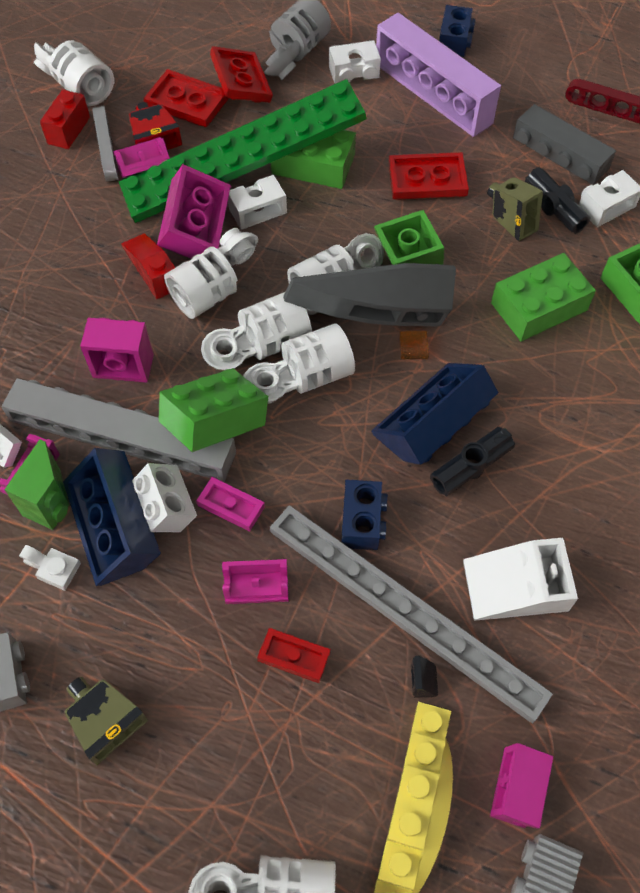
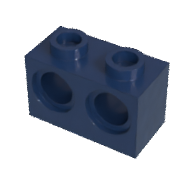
[439,5,475,57]
[341,479,388,550]

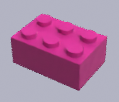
[157,164,231,259]

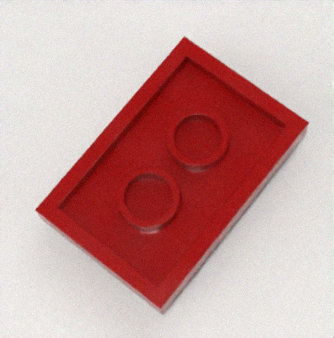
[210,46,273,103]
[143,69,229,128]
[388,152,469,199]

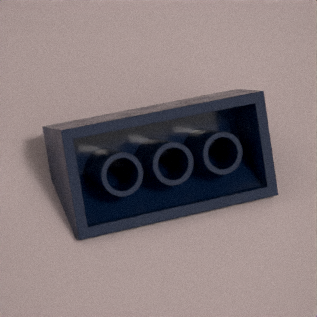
[371,363,499,465]
[63,448,161,586]

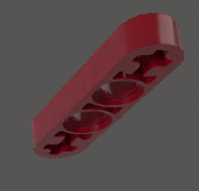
[565,79,640,124]

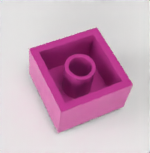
[80,318,154,383]

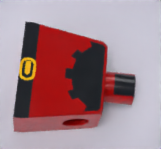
[129,102,182,150]

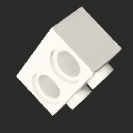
[132,463,197,532]

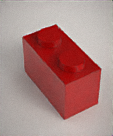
[40,89,90,150]

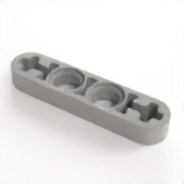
[92,106,119,182]

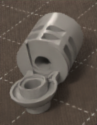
[264,0,331,80]

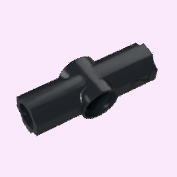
[525,167,591,234]
[430,426,515,497]

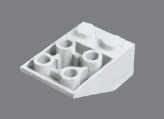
[463,538,578,621]

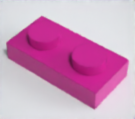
[196,477,265,532]

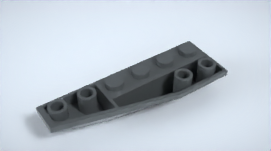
[283,263,456,326]

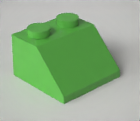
[374,210,444,265]
[4,439,69,530]

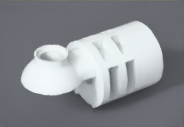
[33,40,114,106]
[164,228,258,319]
[287,233,384,315]
[201,292,312,370]
[244,323,355,404]
[189,855,336,893]

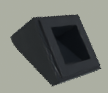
[411,656,438,698]

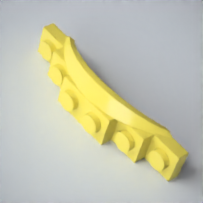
[373,702,453,893]

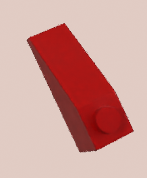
[121,233,175,299]

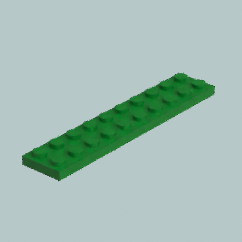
[119,79,367,223]

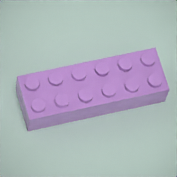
[376,13,501,137]

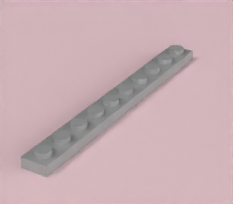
[270,505,553,724]

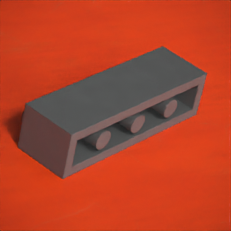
[513,104,616,185]

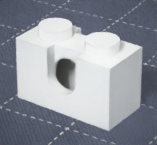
[329,40,381,84]
[579,170,640,228]
[228,175,287,230]

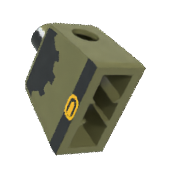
[487,177,543,241]
[65,677,148,765]

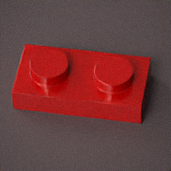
[257,628,331,684]

